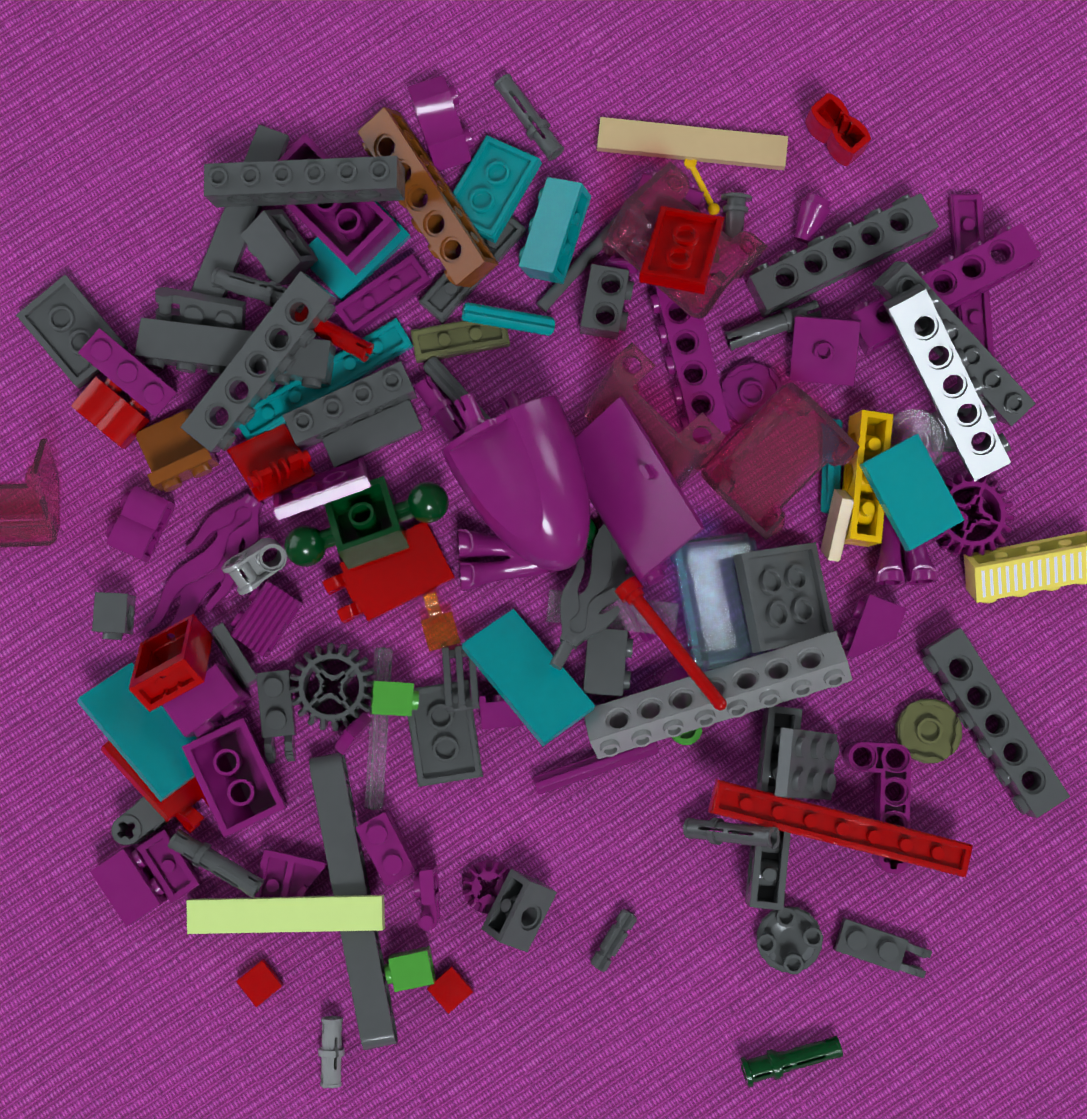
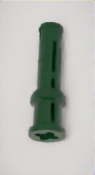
[739,1036,843,1088]

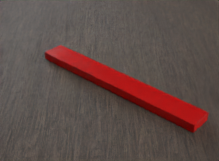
[708,779,973,878]

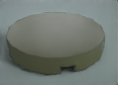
[895,699,962,763]

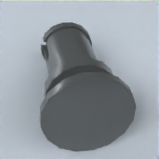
[721,192,753,242]

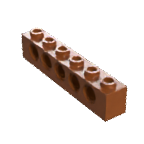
[357,107,499,288]

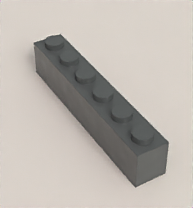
[135,318,336,389]

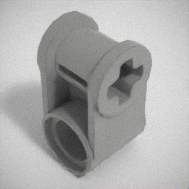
[221,538,287,595]

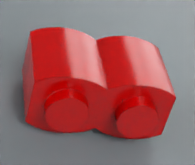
[805,93,871,167]
[71,377,150,450]

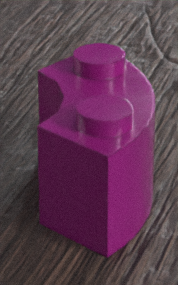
[408,75,474,171]

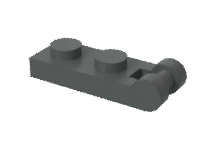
[155,287,246,330]

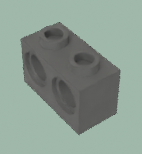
[580,264,634,340]

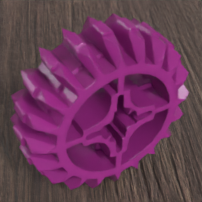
[931,473,1015,557]

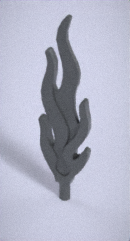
[549,462,674,670]

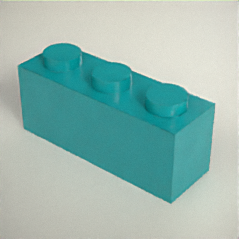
[519,177,592,284]

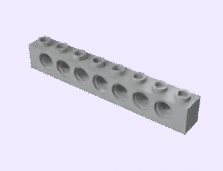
[584,631,852,759]

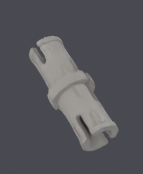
[318,1016,345,1088]

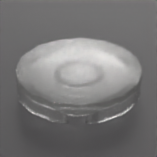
[890,409,947,466]

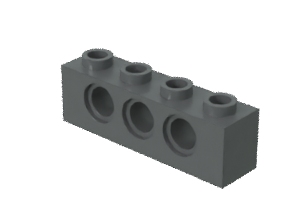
[283,361,417,450]

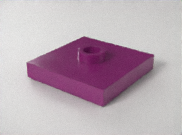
[790,315,861,386]

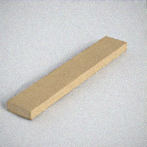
[597,117,788,170]

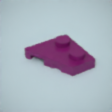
[254,848,327,897]

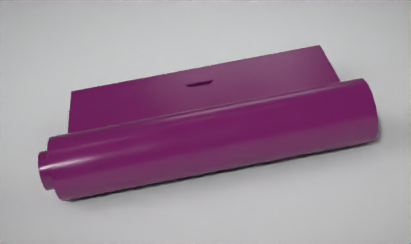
[575,397,705,585]

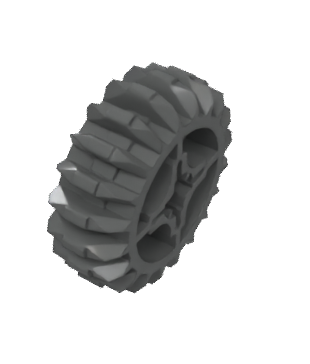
[289,643,375,731]

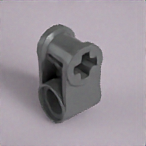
[111,797,175,845]

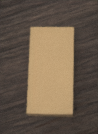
[820,489,854,562]

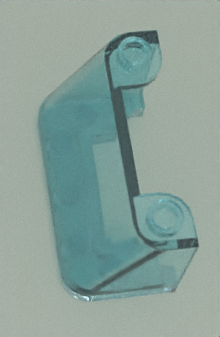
[670,532,775,671]

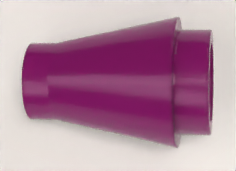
[794,194,831,244]

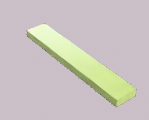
[186,895,385,934]

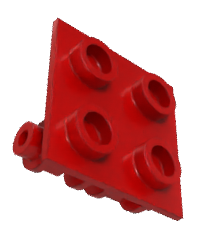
[227,424,316,502]

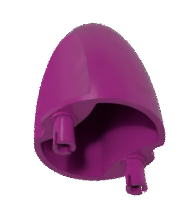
[442,391,590,571]

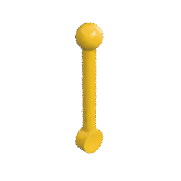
[684,159,720,215]

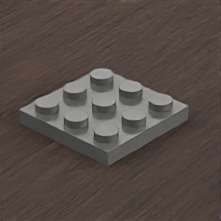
[733,542,834,653]

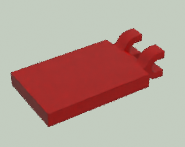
[322,522,455,624]
[101,741,210,834]

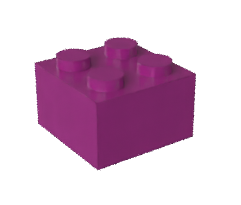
[162,664,252,738]

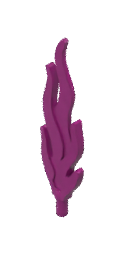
[143,493,264,637]

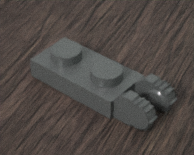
[256,670,297,764]
[833,917,932,978]

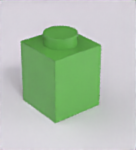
[370,681,419,716]
[384,946,436,992]

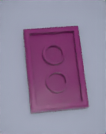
[273,457,371,521]

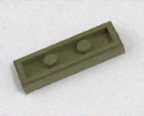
[410,321,510,363]

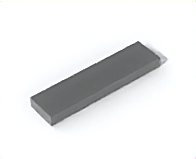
[418,216,526,324]

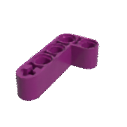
[842,741,911,874]

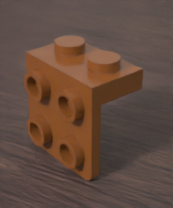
[136,409,220,492]

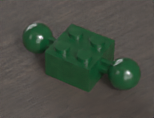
[284,476,449,569]

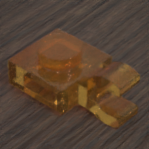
[420,592,461,652]

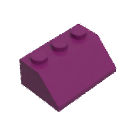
[182,718,288,838]

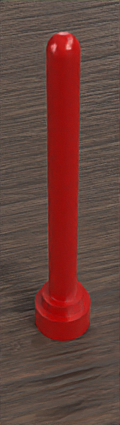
[615,576,727,711]

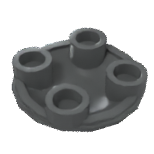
[757,906,823,974]

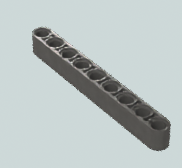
[309,752,398,1050]

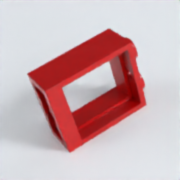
[129,614,213,712]

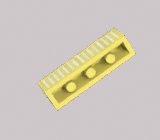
[964,531,1087,603]

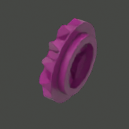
[463,860,510,913]

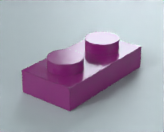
[137,829,202,903]

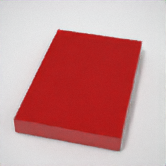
[639,206,725,295]

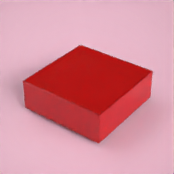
[236,959,284,1007]
[427,965,474,1014]

